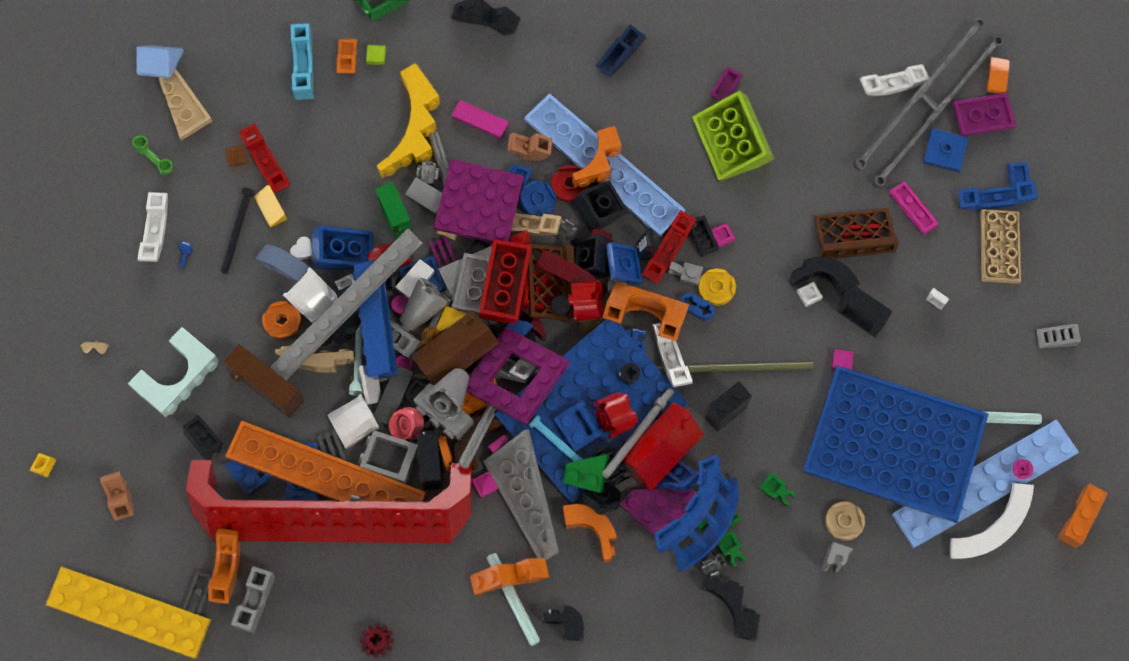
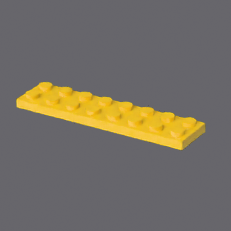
[46,567,211,658]

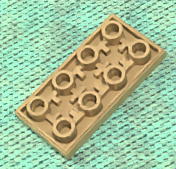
[980,209,1021,284]

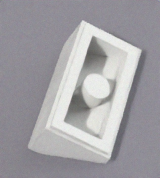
[359,365,382,405]

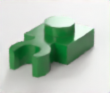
[759,472,796,507]
[717,530,746,568]

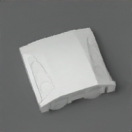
[283,267,338,323]
[327,394,379,449]

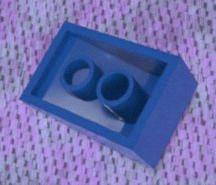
[312,226,373,270]

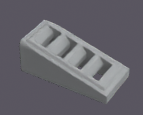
[1036,324,1081,349]

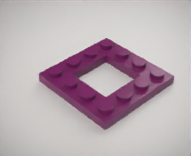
[466,327,570,425]

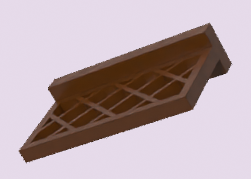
[814,208,899,259]
[528,244,574,323]

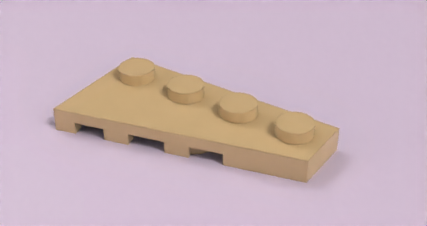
[158,68,212,141]

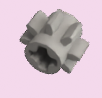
[416,161,440,183]

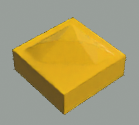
[30,453,56,477]

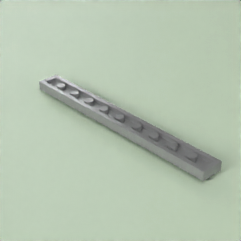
[271,229,423,380]

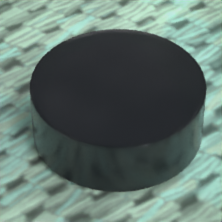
[551,296,571,316]

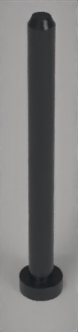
[221,187,255,274]

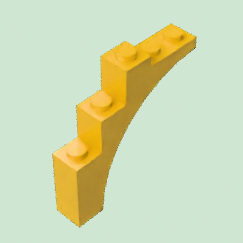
[376,63,440,178]

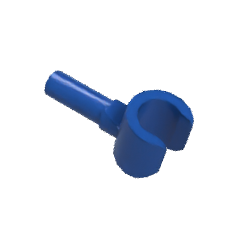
[179,241,193,269]

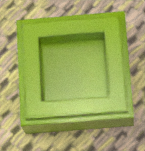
[366,45,386,65]

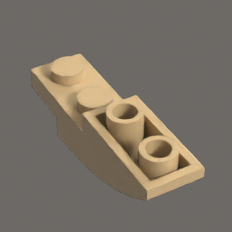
[275,346,355,373]

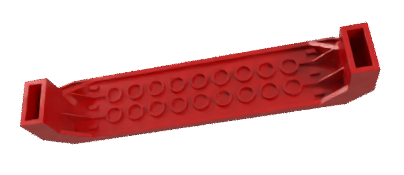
[186,460,473,543]

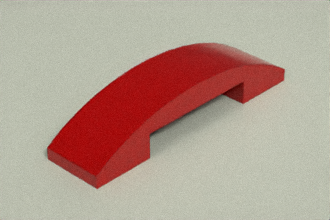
[238,123,291,194]
[641,210,696,284]

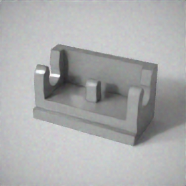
[405,177,442,214]
[821,542,853,573]

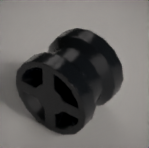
[619,363,640,385]

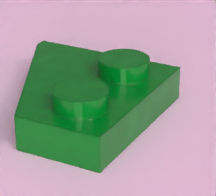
[563,454,609,493]

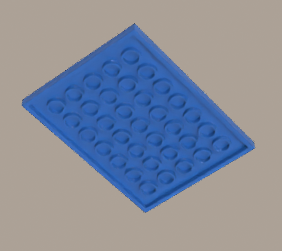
[494,319,688,504]
[803,365,989,523]

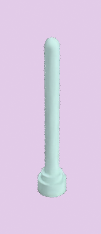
[349,323,364,396]

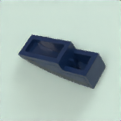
[596,24,647,77]

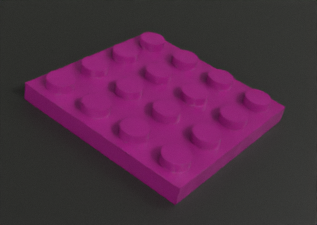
[434,159,524,243]

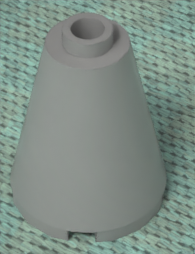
[400,278,450,331]
[424,368,469,421]

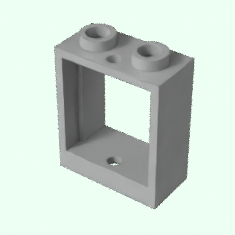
[358,430,418,485]

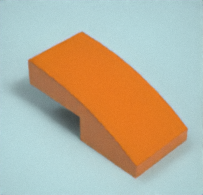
[337,39,358,74]
[987,57,1009,94]

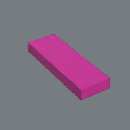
[452,100,509,139]
[889,181,939,236]

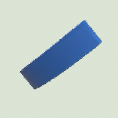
[958,181,1037,210]

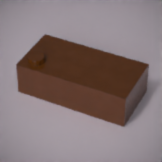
[411,310,499,386]
[223,344,304,418]

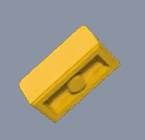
[254,185,287,228]

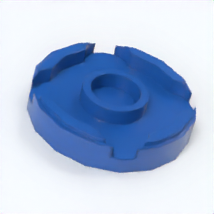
[519,180,556,217]

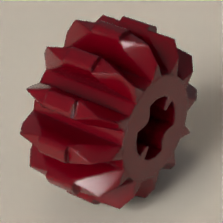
[359,623,394,659]

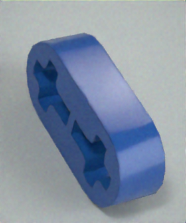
[681,293,715,321]

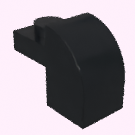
[543,605,584,641]

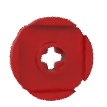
[552,165,589,202]

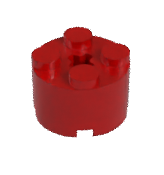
[569,280,605,321]
[594,392,638,438]

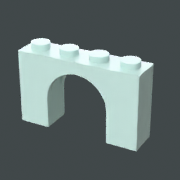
[128,327,219,418]

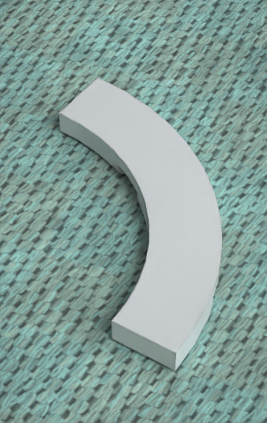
[950,483,1034,559]

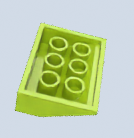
[692,90,774,181]

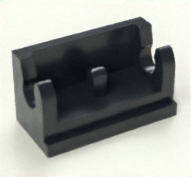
[183,415,223,460]

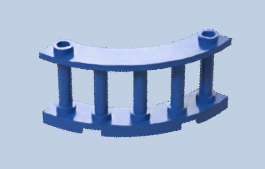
[654,455,739,572]

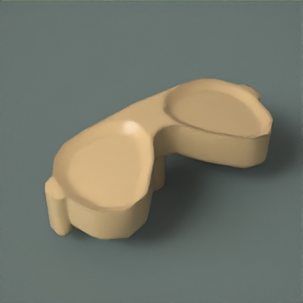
[80,341,109,354]

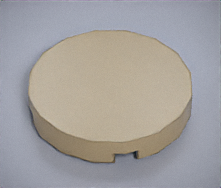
[825,501,865,541]

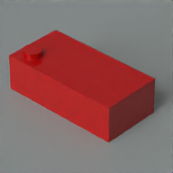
[479,239,532,325]
[622,403,704,491]

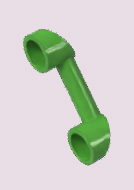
[132,135,173,175]

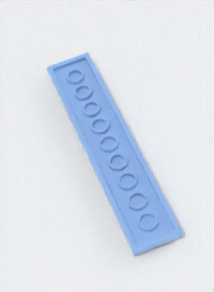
[524,93,685,237]
[892,420,1079,549]

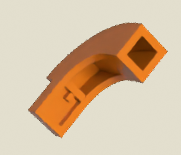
[563,504,617,563]
[208,528,241,604]

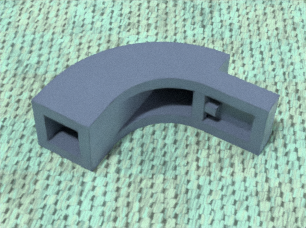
[255,245,309,284]

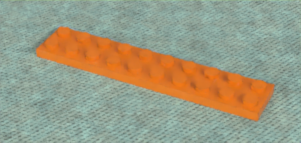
[225,421,426,502]

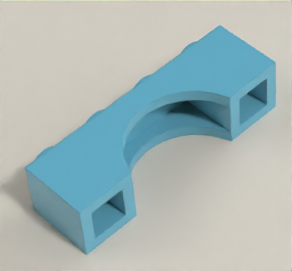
[291,24,314,100]

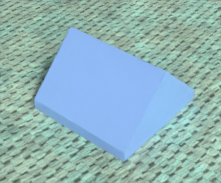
[137,45,184,78]

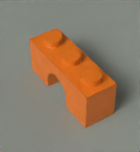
[1057,484,1108,549]

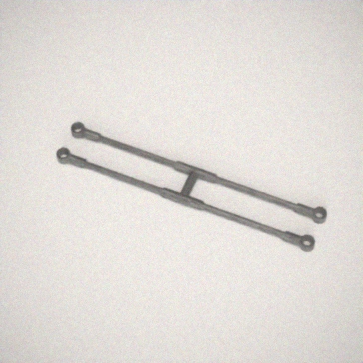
[854,18,1003,188]

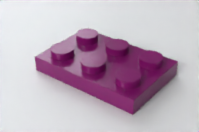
[952,93,1017,137]

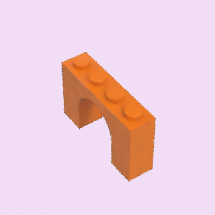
[603,281,689,341]

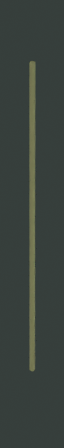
[350,362,813,382]

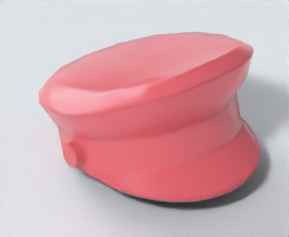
[389,407,424,442]

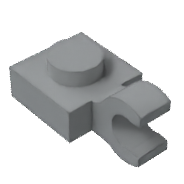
[668,262,703,287]

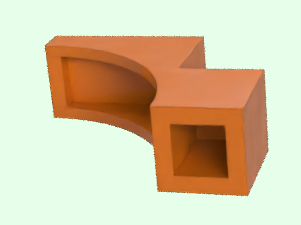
[573,126,622,187]
[470,558,549,595]

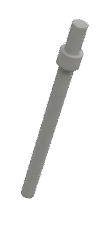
[602,388,674,478]

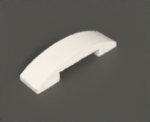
[860,64,929,96]
[138,192,168,262]
[652,323,693,387]

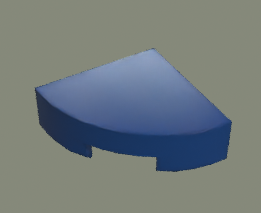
[506,320,534,336]

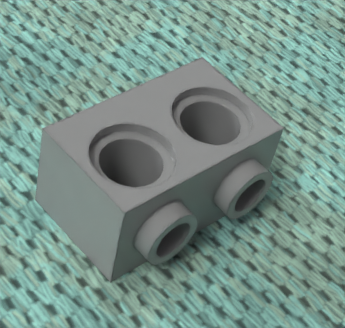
[390,320,424,359]

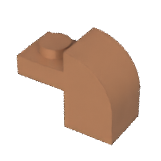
[507,133,552,161]
[100,472,134,521]

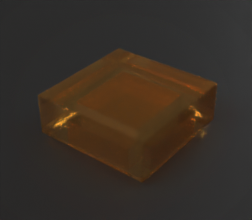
[225,145,248,168]

